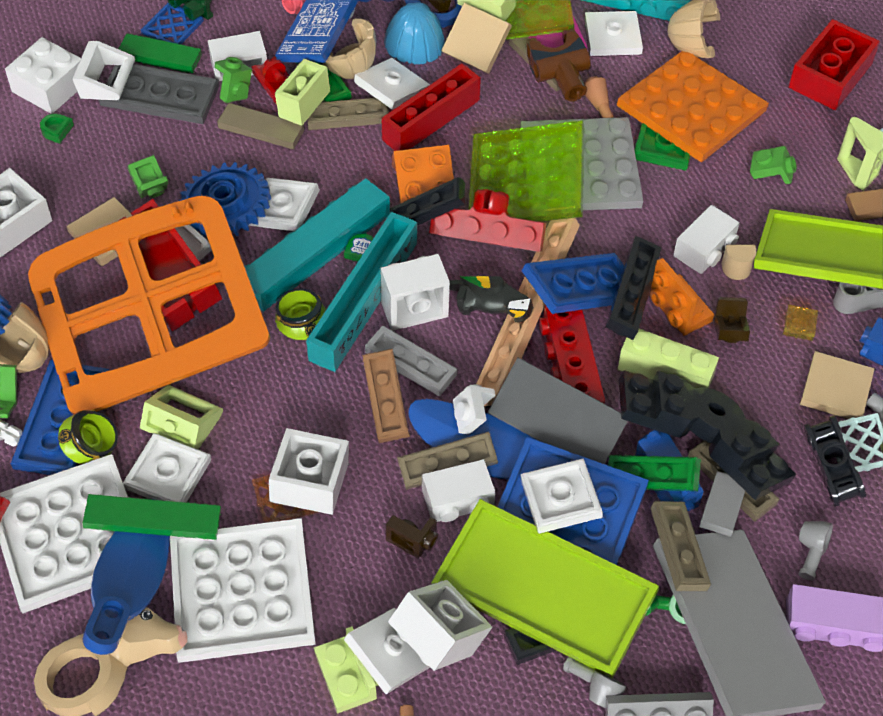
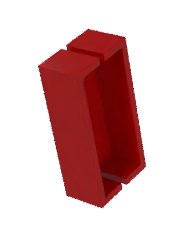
[115,199,222,332]

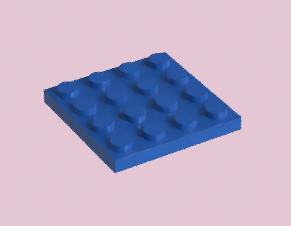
[498,437,649,565]

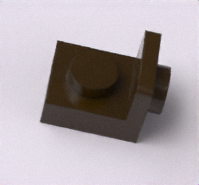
[386,515,439,559]

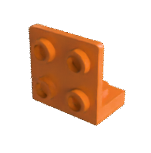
[391,145,454,204]
[650,258,714,336]

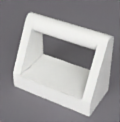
[73,41,135,100]

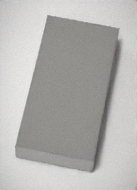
[699,471,745,537]

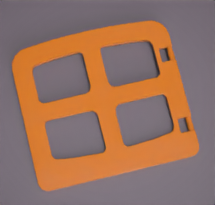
[28,196,270,415]

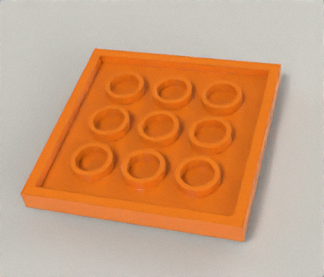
[617,51,769,163]

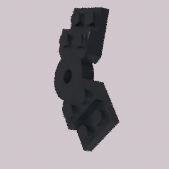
[619,370,796,500]

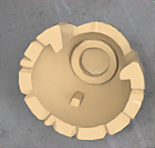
[667,0,720,58]
[322,19,376,79]
[0,302,50,373]

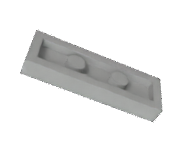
[365,326,457,397]
[605,692,714,716]

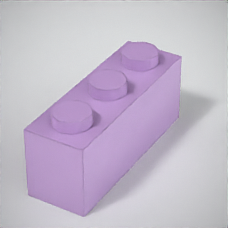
[785,584,883,652]

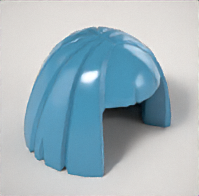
[384,2,445,65]

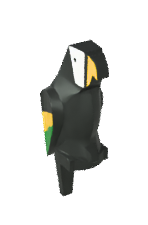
[449,276,534,322]

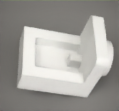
[453,384,496,434]

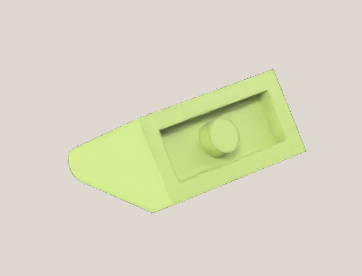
[837,117,883,191]
[140,385,223,449]

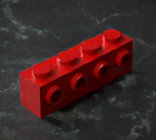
[382,63,481,151]
[539,305,606,404]

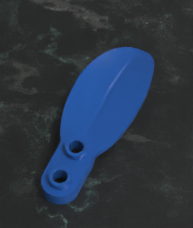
[408,399,536,480]
[82,499,170,655]

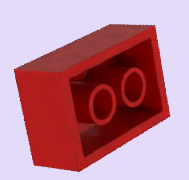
[788,19,880,111]

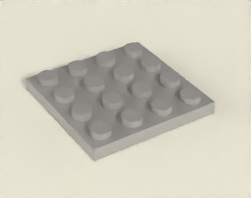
[520,117,643,212]

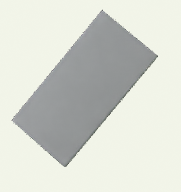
[653,530,826,716]

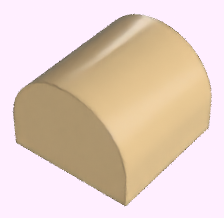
[722,245,756,280]

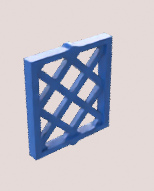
[141,3,204,44]

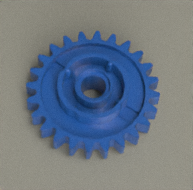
[179,162,271,237]

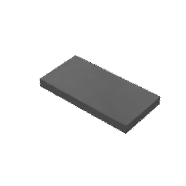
[99,64,220,124]
[488,357,628,464]

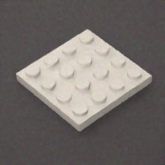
[0,454,128,614]
[170,518,316,663]

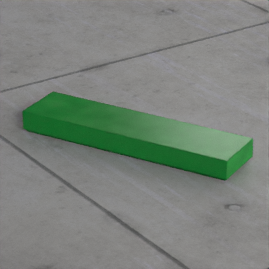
[82,494,221,540]

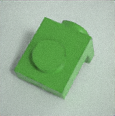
[214,57,252,103]
[750,146,797,184]
[127,155,169,199]

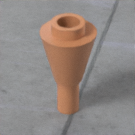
[585,76,614,118]

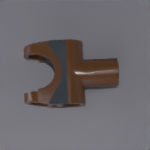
[526,28,591,102]

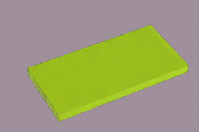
[754,209,883,289]
[431,499,659,679]

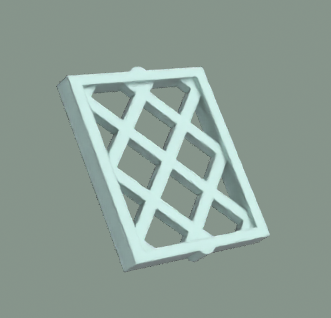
[836,413,883,472]

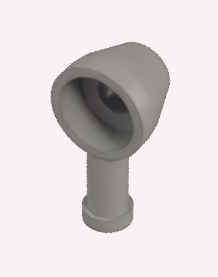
[798,521,833,581]
[563,657,627,708]

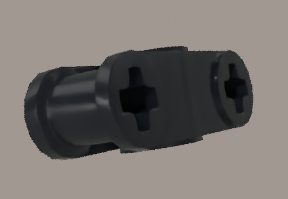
[804,415,866,507]

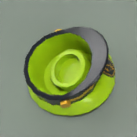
[275,289,326,340]
[58,410,118,464]

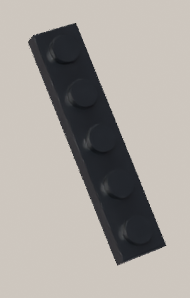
[605,236,662,340]

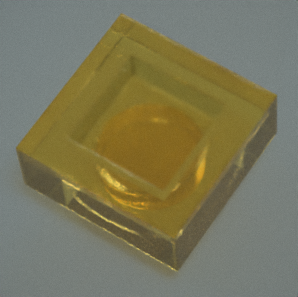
[783,305,818,341]

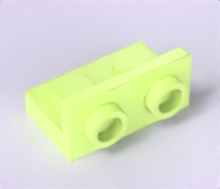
[314,626,379,714]

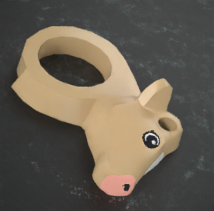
[34,607,188,716]

